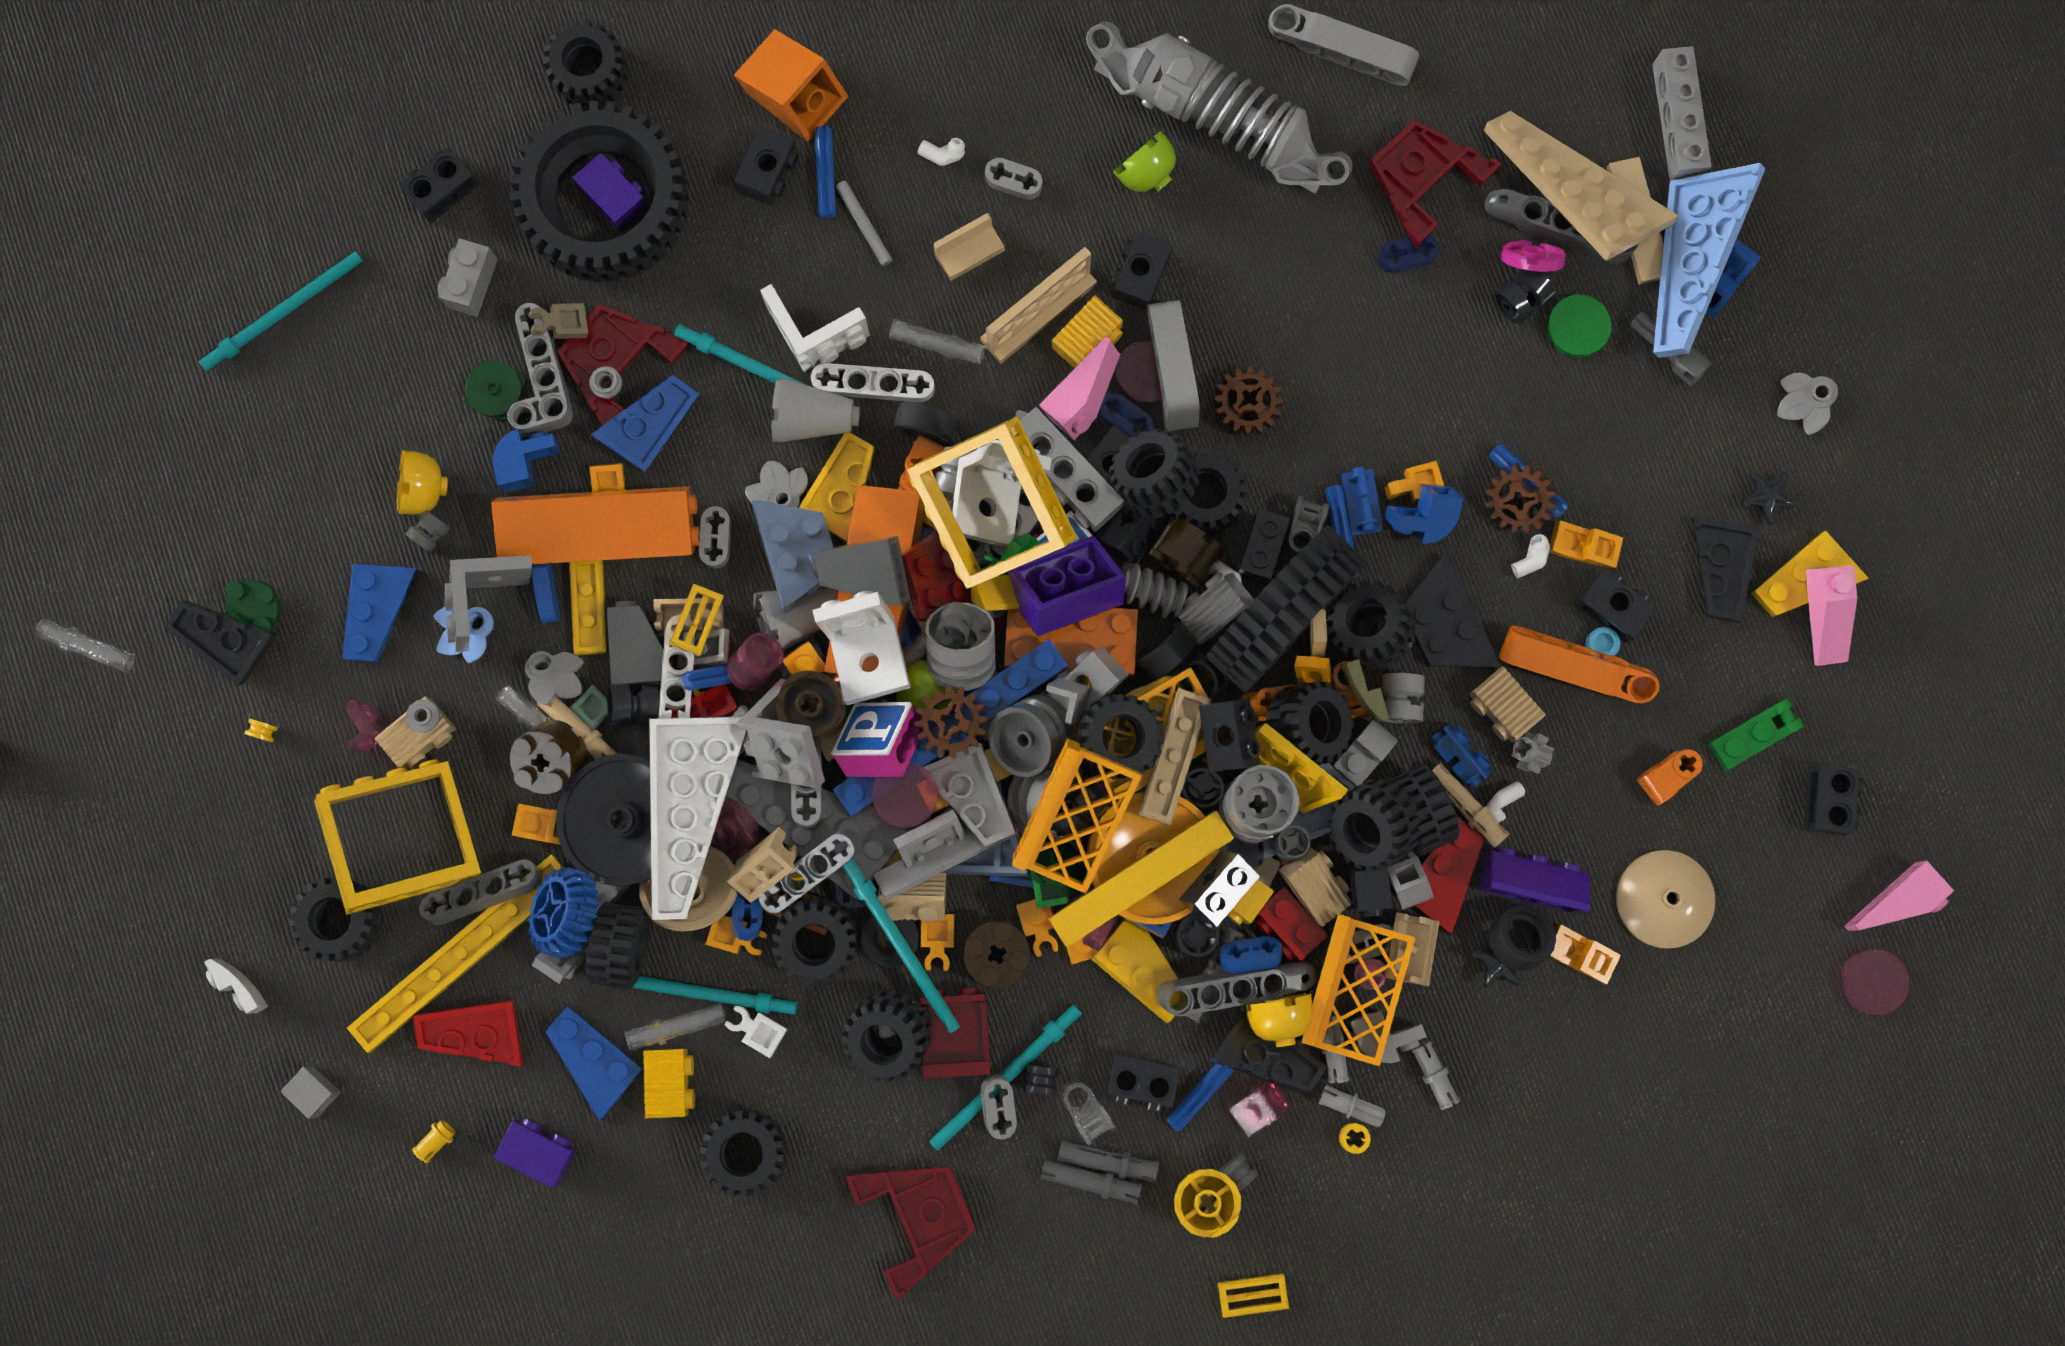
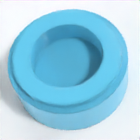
[1586,627,1620,656]

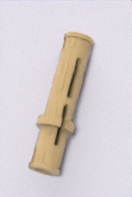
[537,695,619,759]
[1432,763,1510,848]

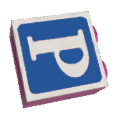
[831,702,924,777]

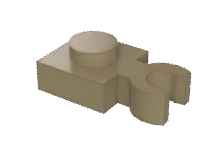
[529,303,588,339]

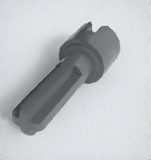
[1631,312,1713,387]

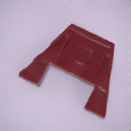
[1369,120,1502,247]
[557,304,691,426]
[902,528,1007,630]
[846,1166,976,1300]

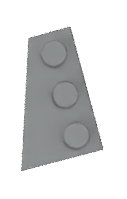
[920,743,1018,848]

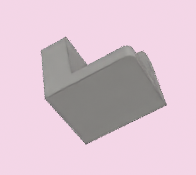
[1046,678,1091,725]
[281,1066,341,1119]

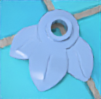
[433,607,494,663]

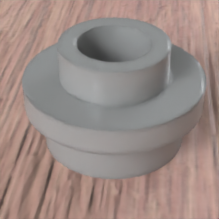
[589,366,622,399]
[406,700,440,733]

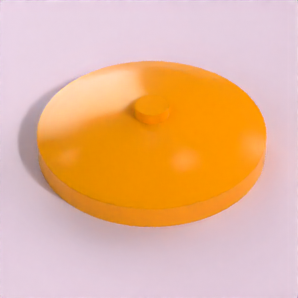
[1087,792,1219,925]

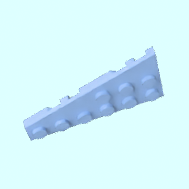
[1653,163,1765,358]

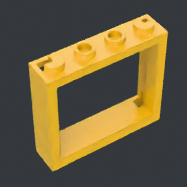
[907,416,1077,589]
[314,760,481,915]

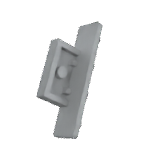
[874,809,990,900]

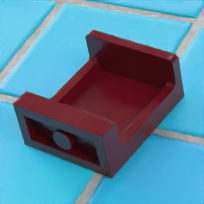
[919,988,991,1079]

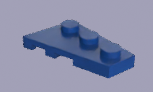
[591,375,699,472]

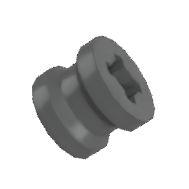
[1219,1152,1259,1192]

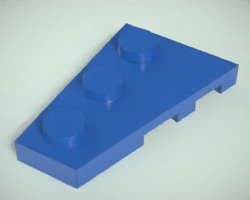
[342,564,420,663]
[546,1006,644,1121]

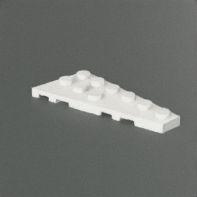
[650,717,747,920]

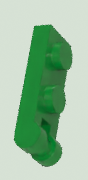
[1708,698,1805,771]

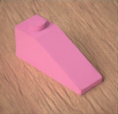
[1039,337,1120,440]
[1805,566,1857,666]
[1844,861,1954,931]

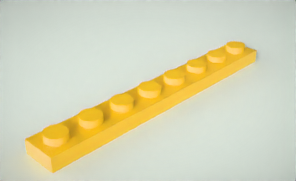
[347,855,564,1053]

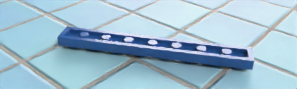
[833,639,1069,818]

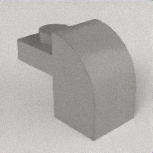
[1333,719,1398,787]
[1386,849,1434,910]
[1346,1010,1426,1063]

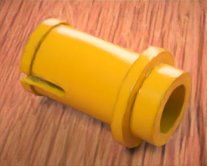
[412,1120,455,1164]

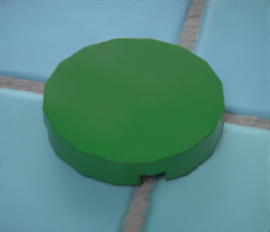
[1547,295,1612,358]

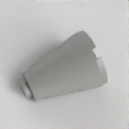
[771,378,860,443]
[753,587,839,656]

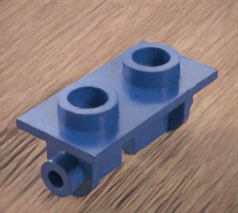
[1341,467,1384,536]
[1430,722,1492,789]

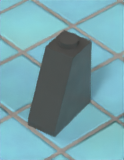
[812,536,911,606]
[607,601,676,688]

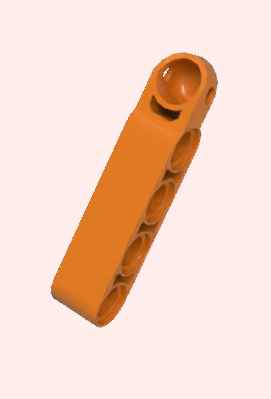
[1498,626,1660,703]

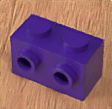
[573,153,648,232]
[493,1117,578,1188]

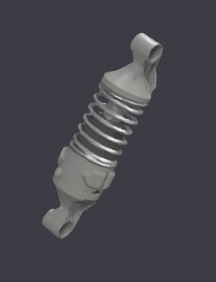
[1086,21,1353,194]

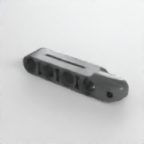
[1485,189,1638,265]
[1156,961,1317,1016]

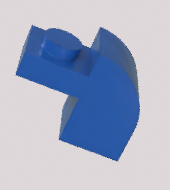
[1706,239,1761,318]
[493,429,561,492]
[1384,484,1464,544]

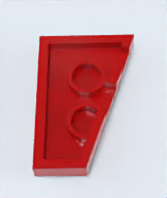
[1414,817,1485,935]
[413,1000,524,1067]

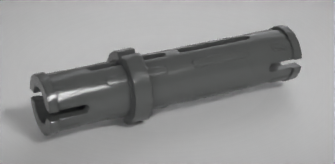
[1057,1140,1159,1183]
[1040,1158,1142,1205]

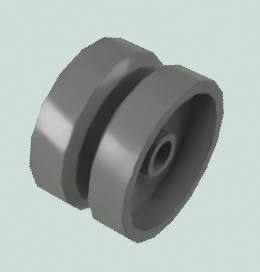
[988,695,1075,777]

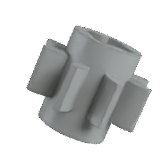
[1511,731,1554,774]

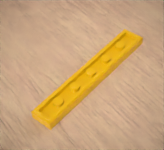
[1048,810,1234,947]

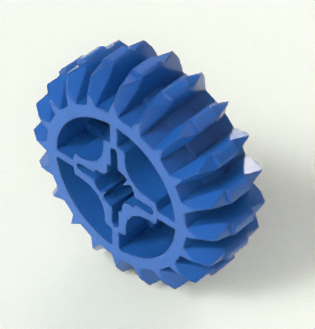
[527,867,600,958]

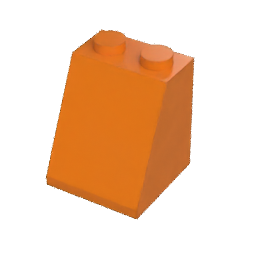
[734,29,848,142]

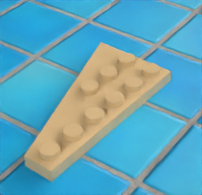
[1484,111,1679,261]

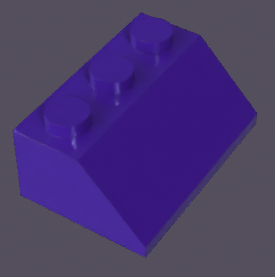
[1008,535,1126,636]
[1478,847,1590,914]

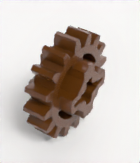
[1213,366,1284,437]
[1486,463,1558,533]
[914,686,988,759]

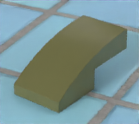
[1341,659,1389,722]

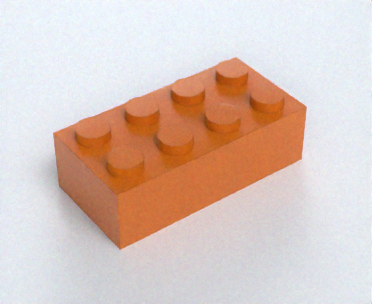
[1004,608,1138,679]

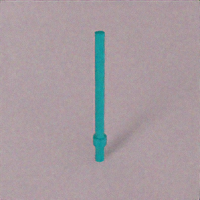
[198,251,363,372]
[674,324,806,385]
[842,859,961,1034]
[633,976,798,1015]
[929,1004,1082,1151]

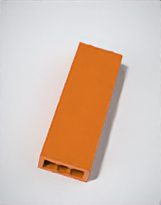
[824,485,925,686]
[491,486,700,564]

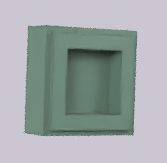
[570,685,608,731]

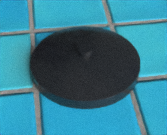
[556,754,652,886]

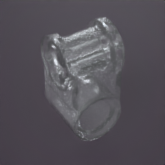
[1062,1080,1116,1147]

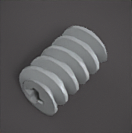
[1122,563,1188,618]

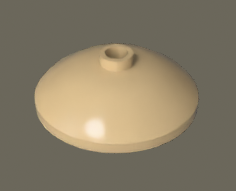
[639,847,738,931]
[1616,850,1715,949]

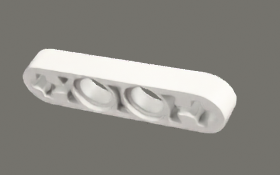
[811,363,935,402]
[658,615,695,719]

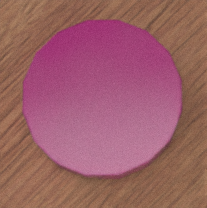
[1501,240,1566,272]

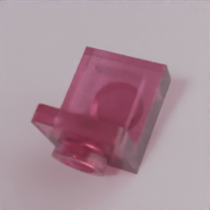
[343,699,382,753]
[1229,1082,1288,1137]

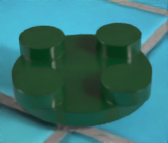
[464,361,527,421]
[225,580,280,631]
[1031,838,1086,896]

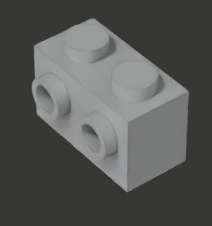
[438,238,498,317]

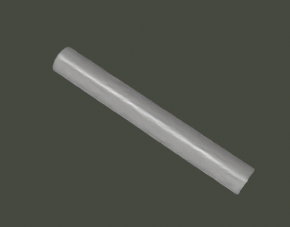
[836,181,893,267]

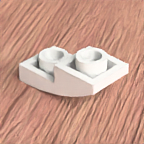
[204,959,268,1014]

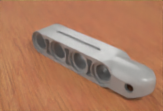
[1268,4,1419,86]

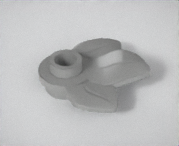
[1777,372,1838,435]
[745,460,808,508]
[525,651,583,705]

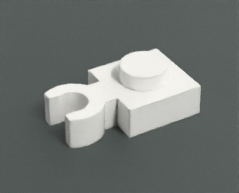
[725,1006,788,1058]

